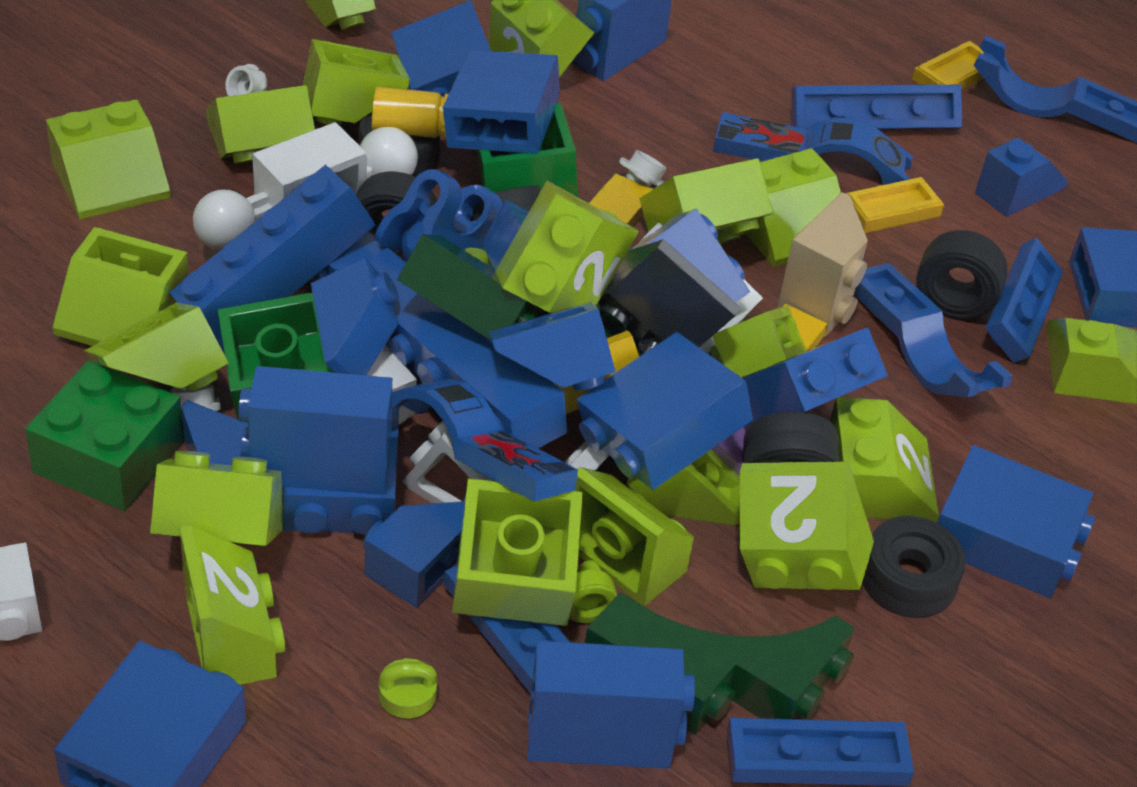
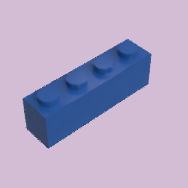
[169,164,375,351]

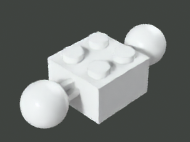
[193,122,418,251]

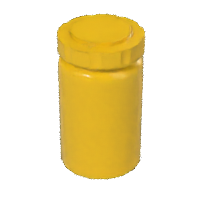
[372,86,449,140]

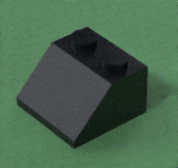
[598,239,741,353]

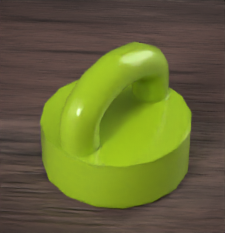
[569,560,617,623]
[378,658,438,719]

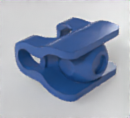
[375,169,503,262]

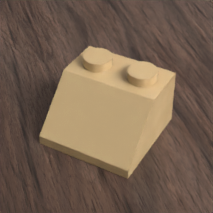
[777,192,868,337]

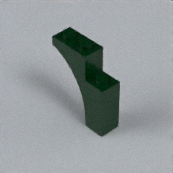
[397,234,622,340]
[585,592,855,736]

